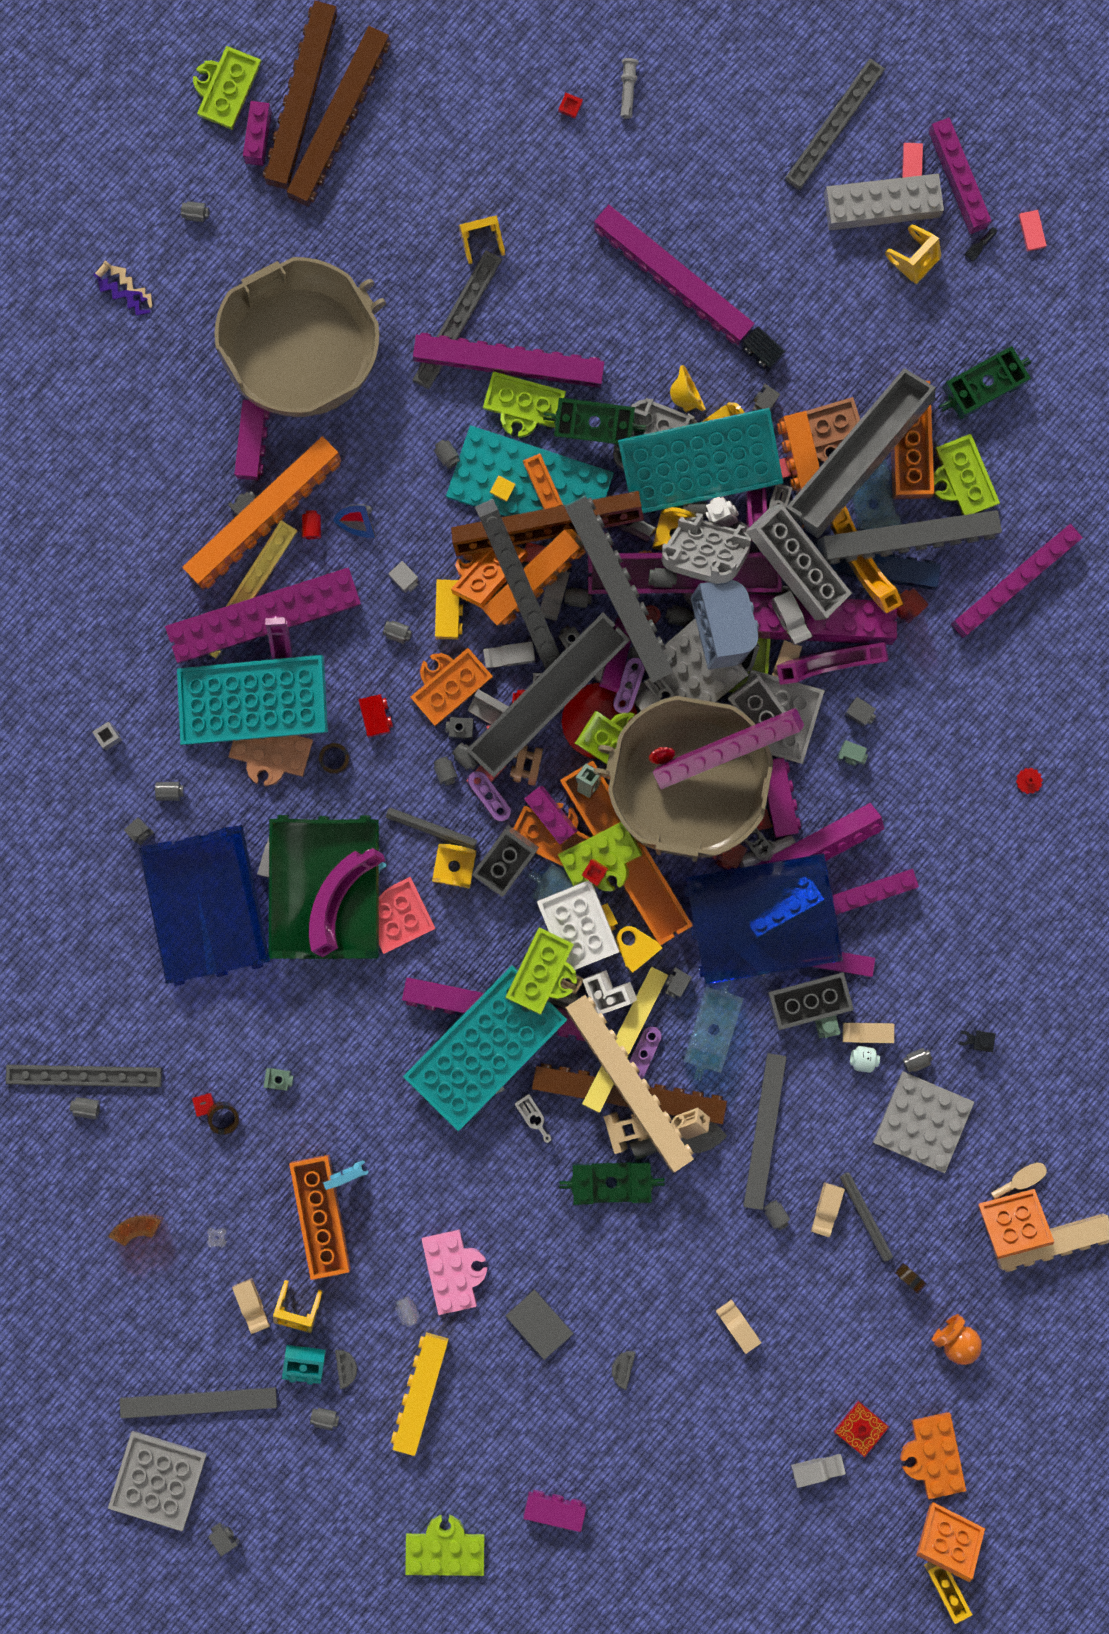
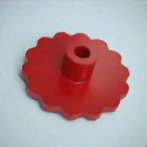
[649,747,675,764]
[1016,768,1043,794]

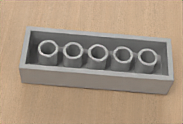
[824,174,944,230]
[745,504,852,621]

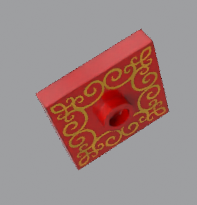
[834,1401,889,1457]

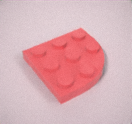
[379,877,436,954]

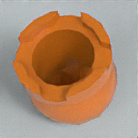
[932,1314,982,1365]

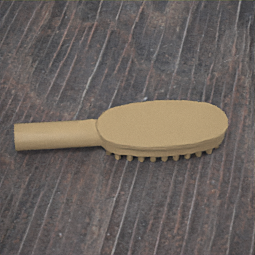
[991,1163,1046,1199]

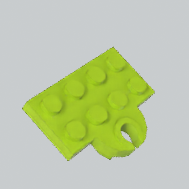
[193,46,262,130]
[483,372,566,438]
[934,434,1000,515]
[575,711,634,765]
[558,822,643,892]
[505,927,577,1015]
[405,1515,484,1576]

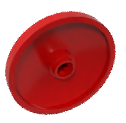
[562,683,637,760]

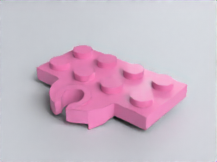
[421,1229,488,1315]

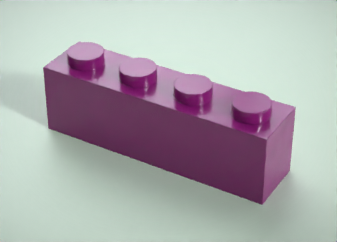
[234,400,270,481]
[767,757,801,838]

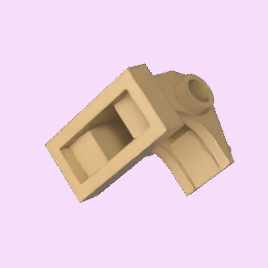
[604,1112,649,1154]

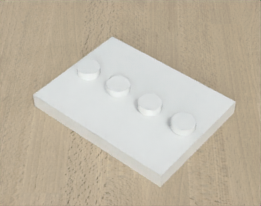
[537,880,620,970]

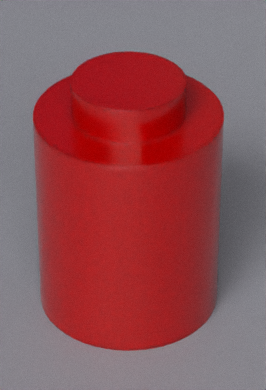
[302,510,321,540]

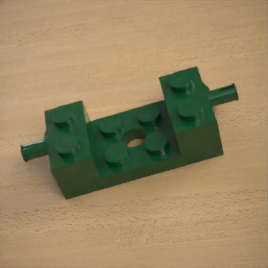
[939,346,1031,420]
[543,398,646,445]
[559,1162,665,1205]

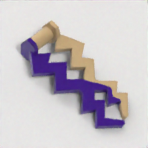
[93,260,152,316]

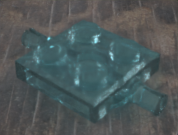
[528,863,574,901]

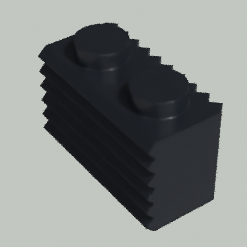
[742,326,786,371]

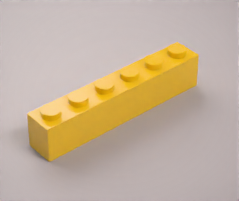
[390,1332,448,1456]

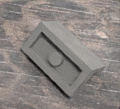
[468,689,509,725]

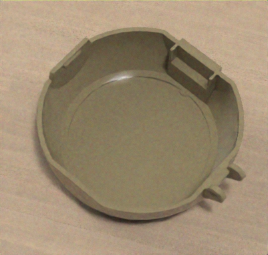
[215,257,386,417]
[594,696,773,862]

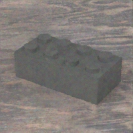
[767,972,854,1030]

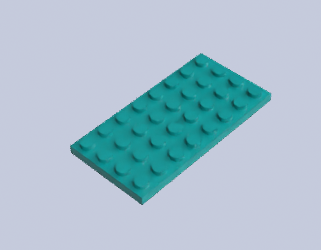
[618,408,783,513]
[446,425,614,536]
[177,655,328,745]
[403,965,568,1131]

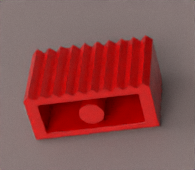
[358,694,393,738]

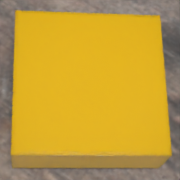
[490,476,516,502]

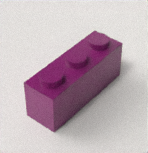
[243,101,272,166]
[524,786,578,844]
[523,1490,586,1532]

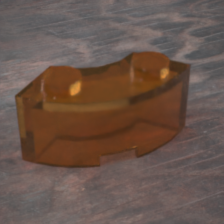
[108,1214,165,1246]

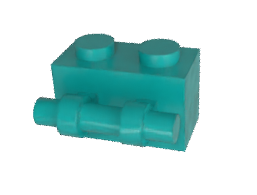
[282,1345,325,1385]

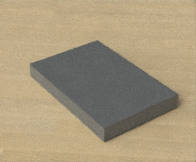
[506,1289,573,1360]

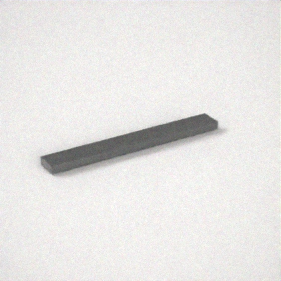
[785,59,885,191]
[413,250,502,390]
[743,1053,787,1210]
[6,1065,162,1087]
[120,1387,277,1418]

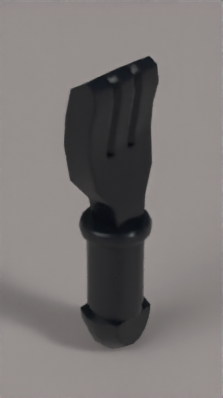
[964,227,997,262]

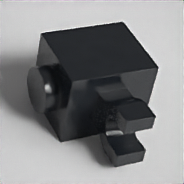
[958,1030,996,1053]

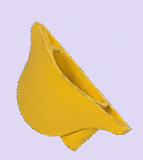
[670,365,706,413]

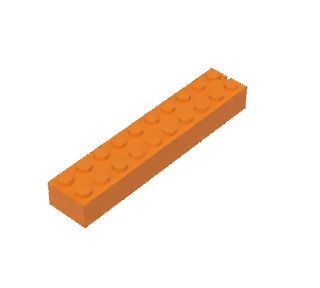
[182,436,341,590]
[560,761,693,945]

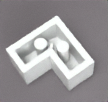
[583,970,637,1014]

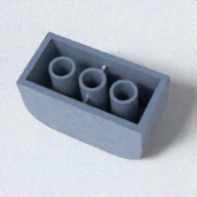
[690,580,759,670]

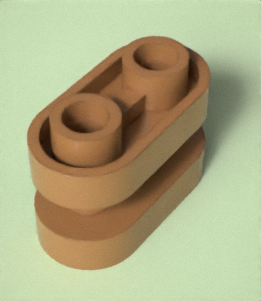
[510,745,543,786]

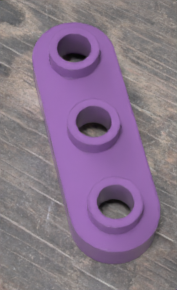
[613,657,645,713]
[468,771,511,821]
[629,1027,661,1079]

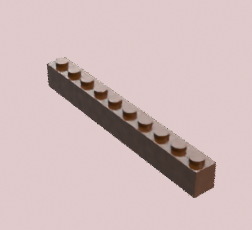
[263,0,338,190]
[287,26,391,207]
[451,491,644,557]
[532,1063,727,1124]

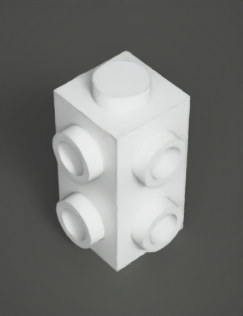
[706,497,739,527]

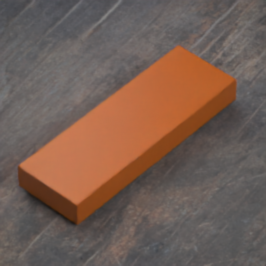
[523,453,563,509]

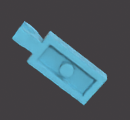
[323,1161,369,1190]

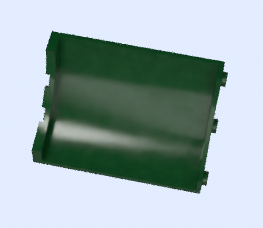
[268,815,379,959]

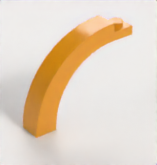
[830,506,903,613]

